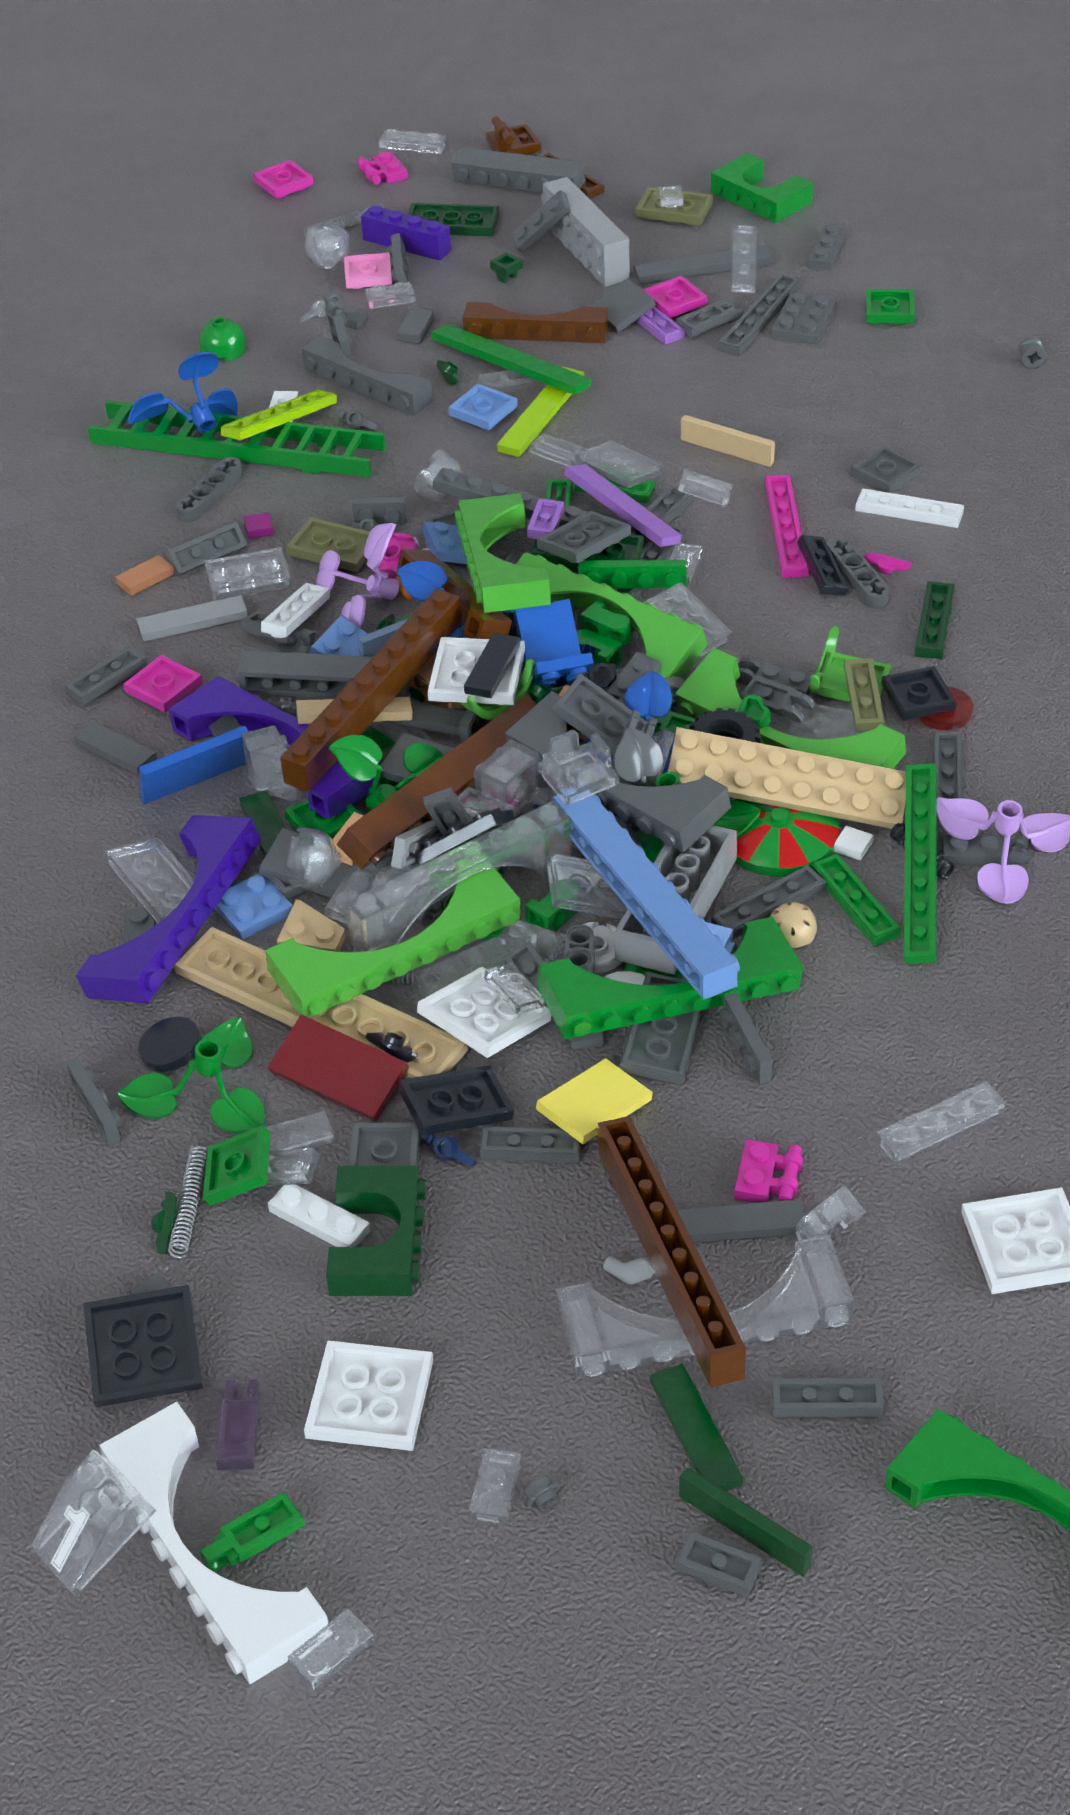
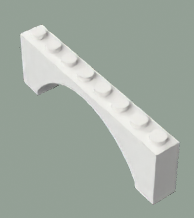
[99,1402,330,1684]

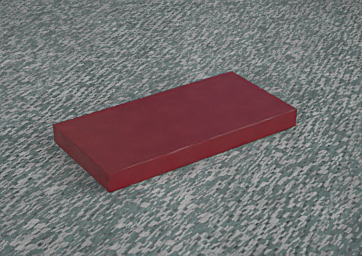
[268,1014,409,1122]

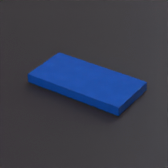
[139,726,250,805]

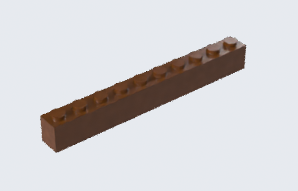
[280,589,462,792]
[336,695,537,870]
[598,1116,746,1387]

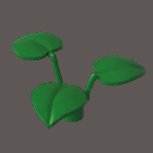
[329,735,444,823]
[637,772,760,863]
[118,1017,265,1133]

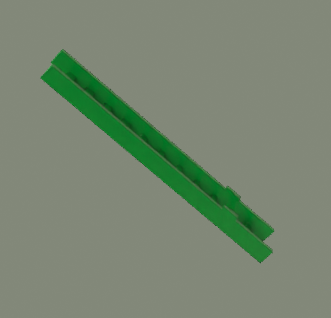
[88,400,386,477]

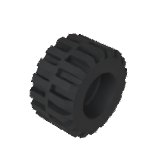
[689,708,761,743]

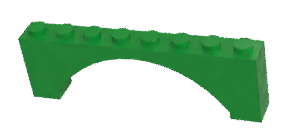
[537,917,803,1039]
[885,1408,1070,1532]

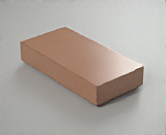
[115,555,175,596]

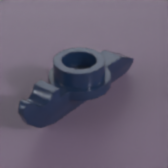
[420,1134,477,1166]

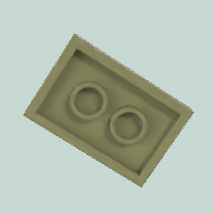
[636,187,713,226]
[286,517,370,572]

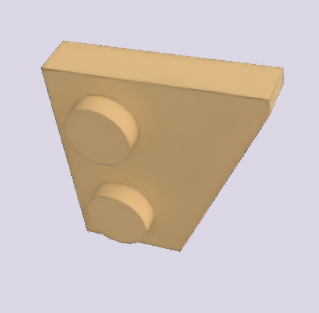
[277,900,346,952]

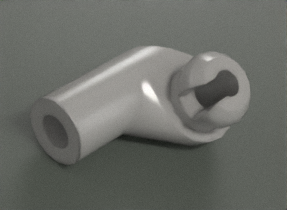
[603,1255,655,1284]

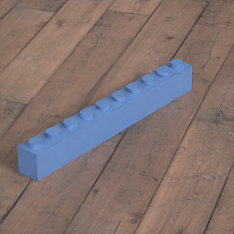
[553,785,740,1000]

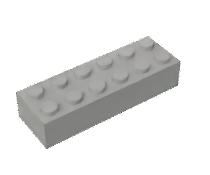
[541,177,630,287]
[614,825,737,974]

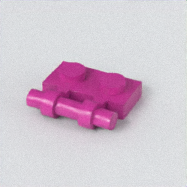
[357,152,408,185]
[734,1139,803,1203]

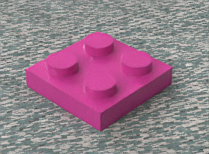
[253,160,314,199]
[643,276,707,318]
[123,655,203,713]

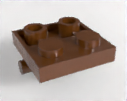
[486,116,541,155]

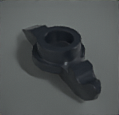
[366,1032,418,1063]

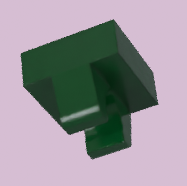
[490,252,523,283]

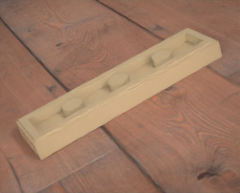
[681,415,775,467]
[296,697,413,724]

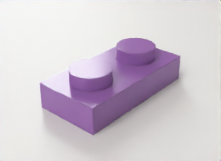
[527,499,564,539]

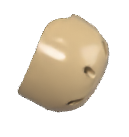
[770,902,817,948]

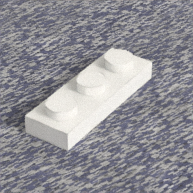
[268,1181,371,1247]

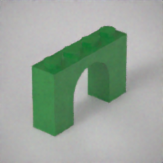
[711,152,813,223]

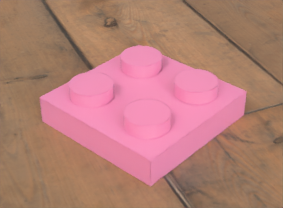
[344,252,392,289]

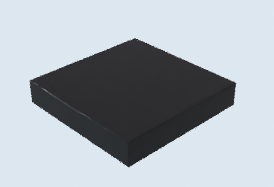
[881,666,957,721]

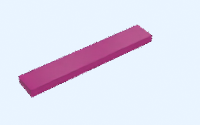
[764,475,809,578]

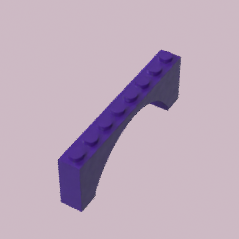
[169,676,380,819]
[75,815,262,1004]

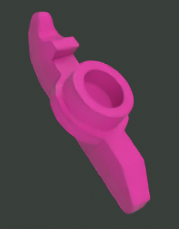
[863,552,912,574]

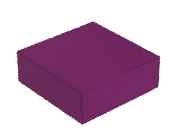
[244,512,274,539]

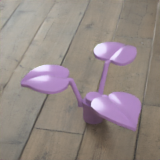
[316,523,399,628]
[937,797,1070,904]

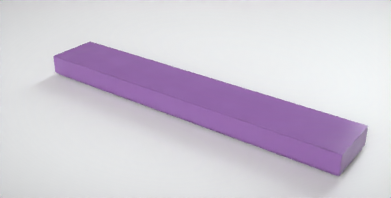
[564,464,682,547]

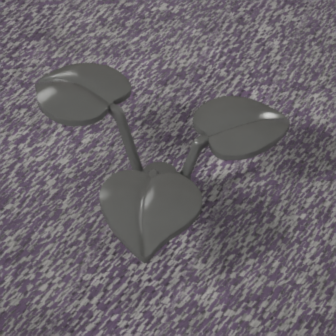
[613,728,663,845]

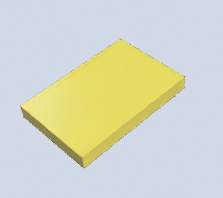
[536,1058,653,1144]

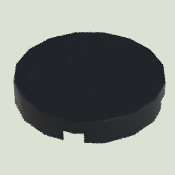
[138,1016,202,1072]

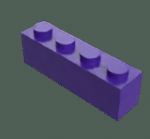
[361,205,451,261]

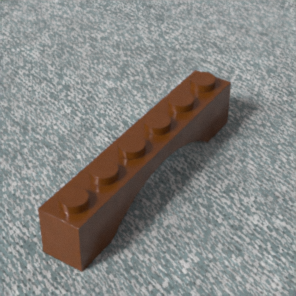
[463,302,608,343]
[395,549,512,639]

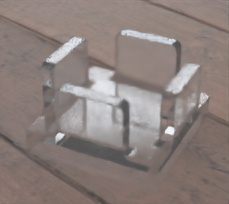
[537,730,619,806]

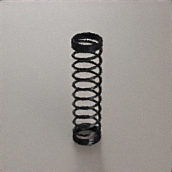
[890,822,955,879]

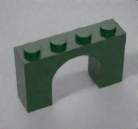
[326,1166,426,1296]

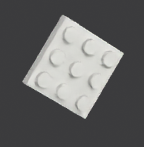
[427,637,525,705]
[417,967,552,1058]
[961,1187,1070,1294]
[304,1340,433,1451]

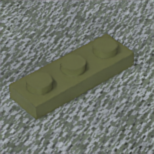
[844,658,885,731]

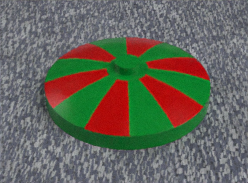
[735,799,839,877]

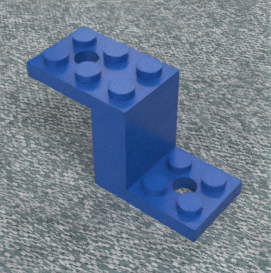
[508,599,594,689]

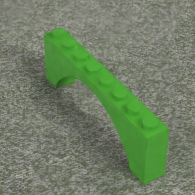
[454,493,551,613]
[506,552,708,679]
[675,648,906,769]
[265,852,520,1018]

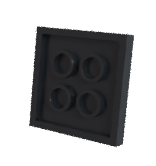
[83,1285,203,1407]

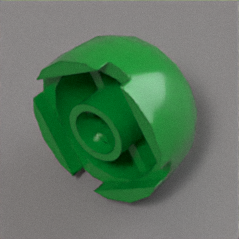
[199,317,246,362]

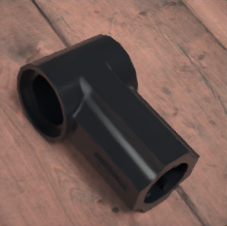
[588,663,616,688]

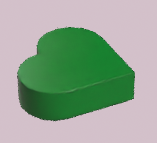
[737,695,771,728]

